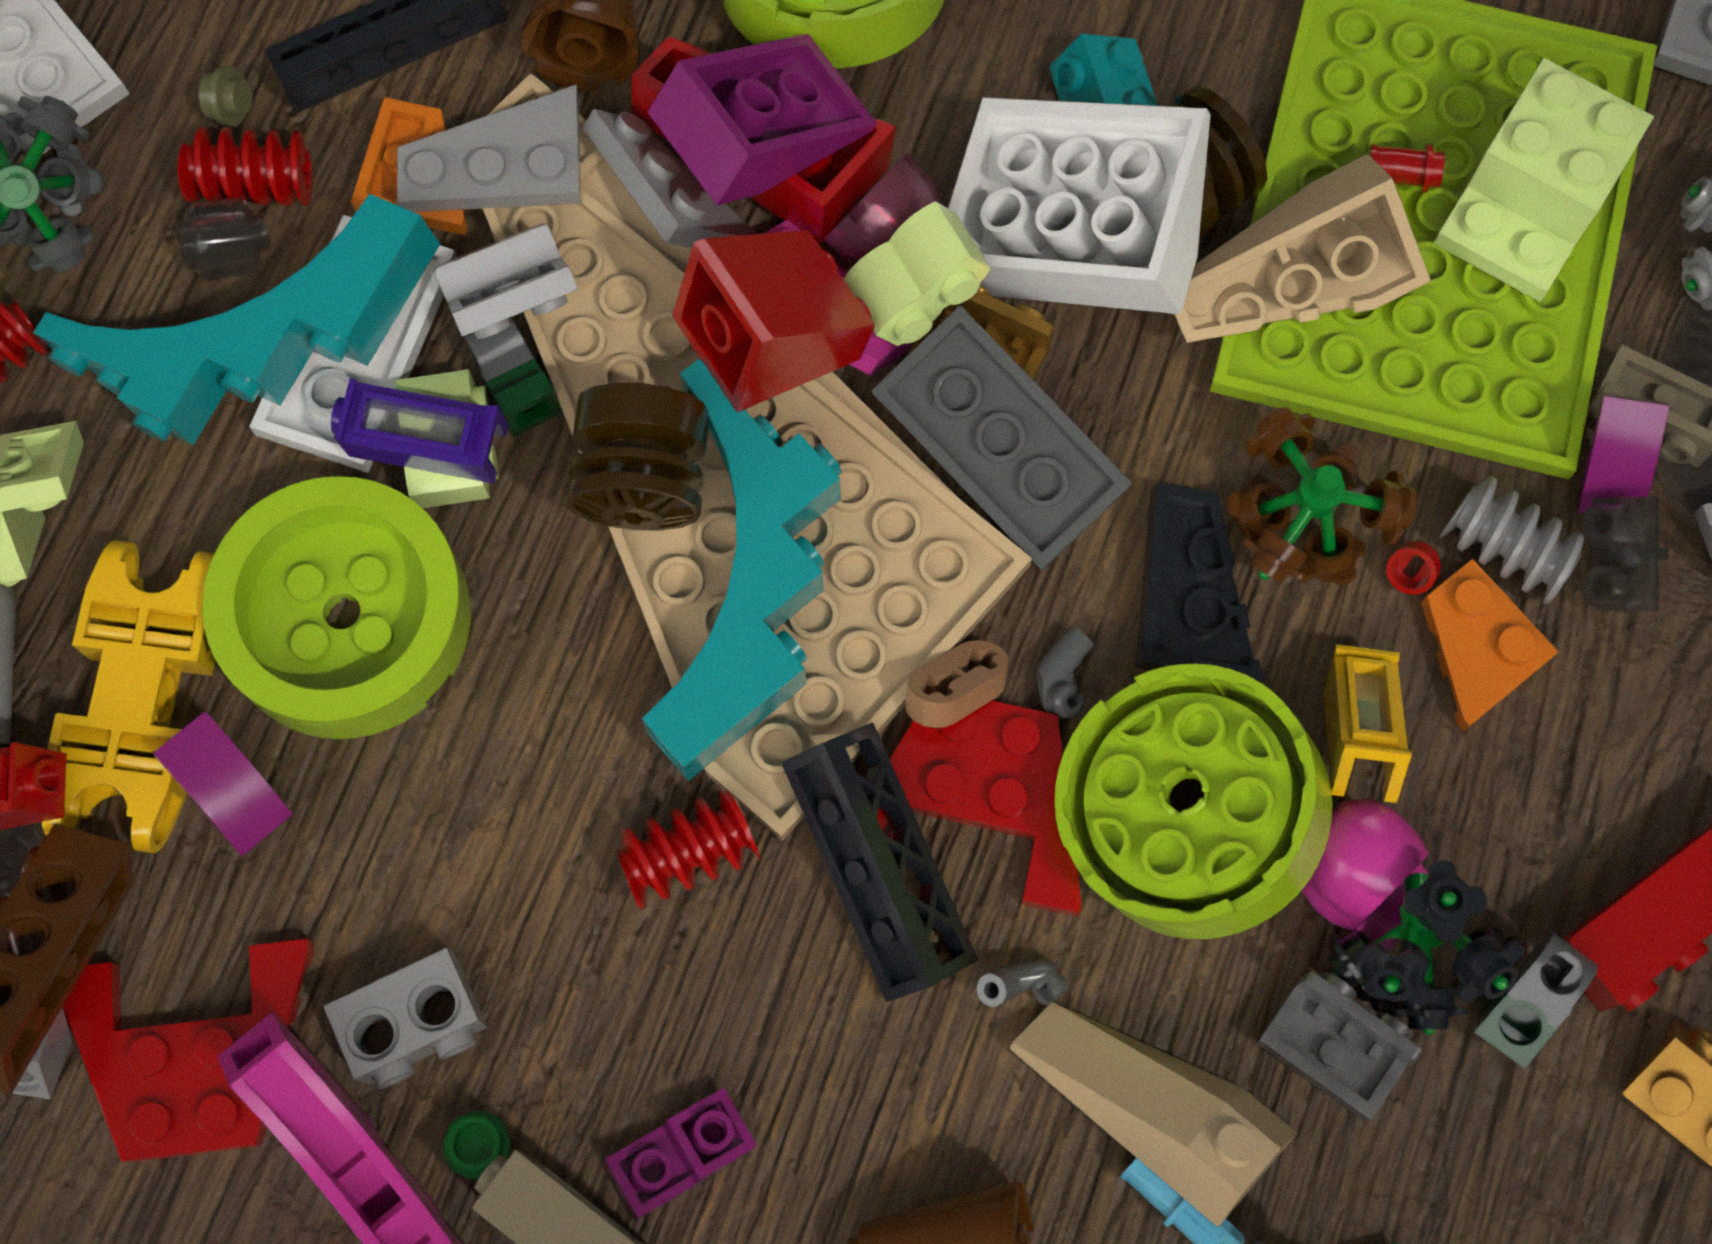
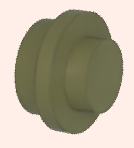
[199,66,252,127]

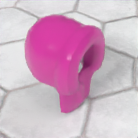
[1301,798,1429,942]

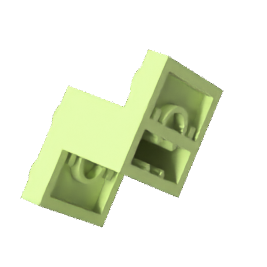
[1433,58,1654,302]
[0,421,84,587]

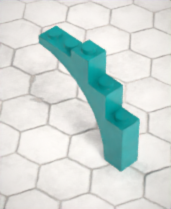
[33,194,440,445]
[642,359,842,781]

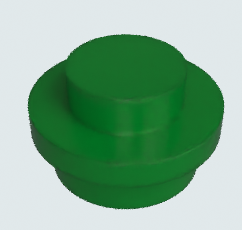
[443,1111,511,1180]

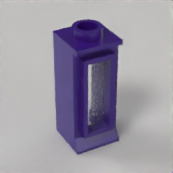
[331,378,509,484]

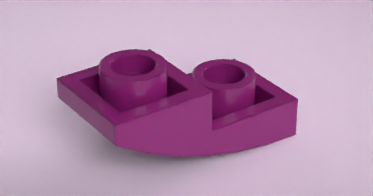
[1576,393,1670,523]
[153,711,293,858]
[602,1088,757,1222]

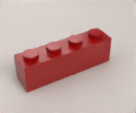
[1563,823,1712,1012]

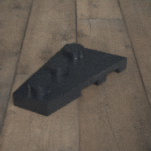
[1135,483,1264,683]

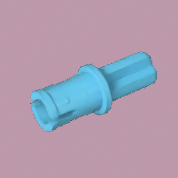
[1120,1158,1245,1244]

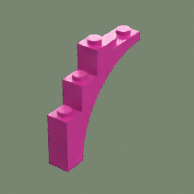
[217,1012,463,1244]

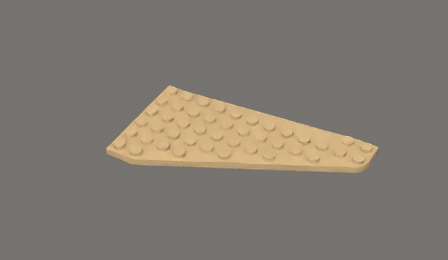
[482,73,1032,841]

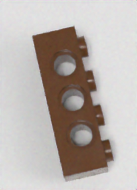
[0,823,135,1095]

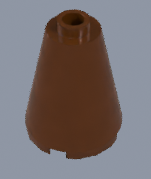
[521,0,640,91]
[847,1182,1034,1244]

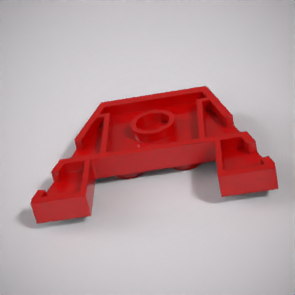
[877,695,1082,917]
[63,938,314,1163]

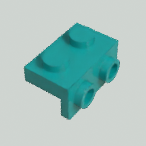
[1050,33,1158,106]

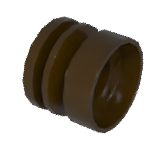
[1166,86,1268,238]
[566,383,709,531]

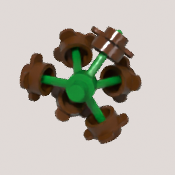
[1226,407,1417,585]

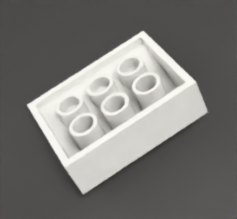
[948,98,1210,314]

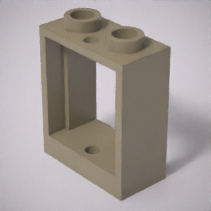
[472,1150,644,1244]

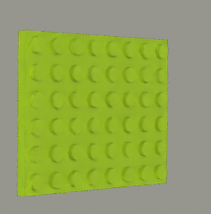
[1209,0,1657,480]

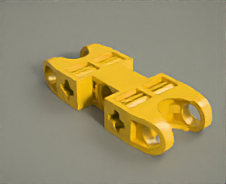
[41,540,216,853]

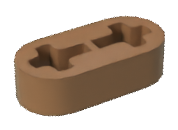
[905,640,1009,728]

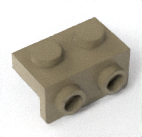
[1587,344,1712,468]

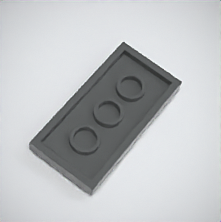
[871,305,1133,571]

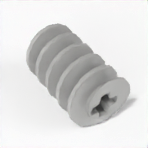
[1438,476,1584,605]

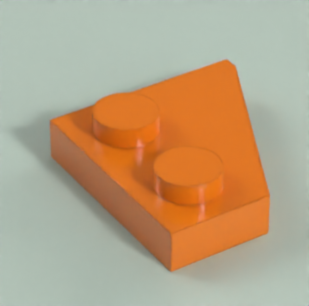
[351,97,468,235]
[1421,559,1558,732]

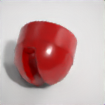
[1386,540,1441,595]

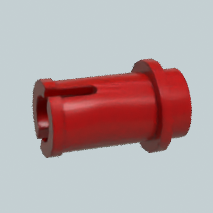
[1368,144,1445,193]

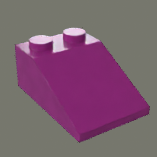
[648,34,877,206]

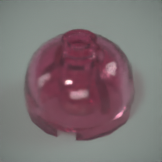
[824,153,941,266]

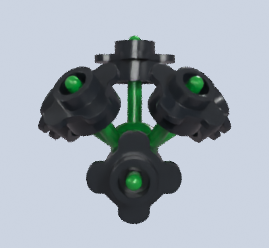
[1327,860,1524,1035]

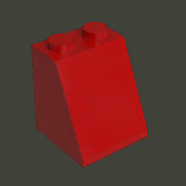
[672,230,875,413]

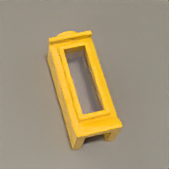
[1323,644,1412,803]

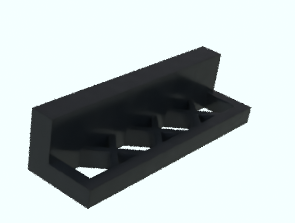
[264,0,507,114]
[781,722,978,1002]

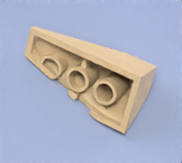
[1174,154,1431,343]
[1009,1001,1297,1227]

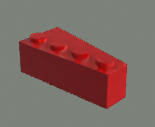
[632,36,896,245]

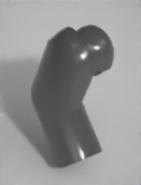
[1035,627,1094,720]
[976,957,1068,1007]

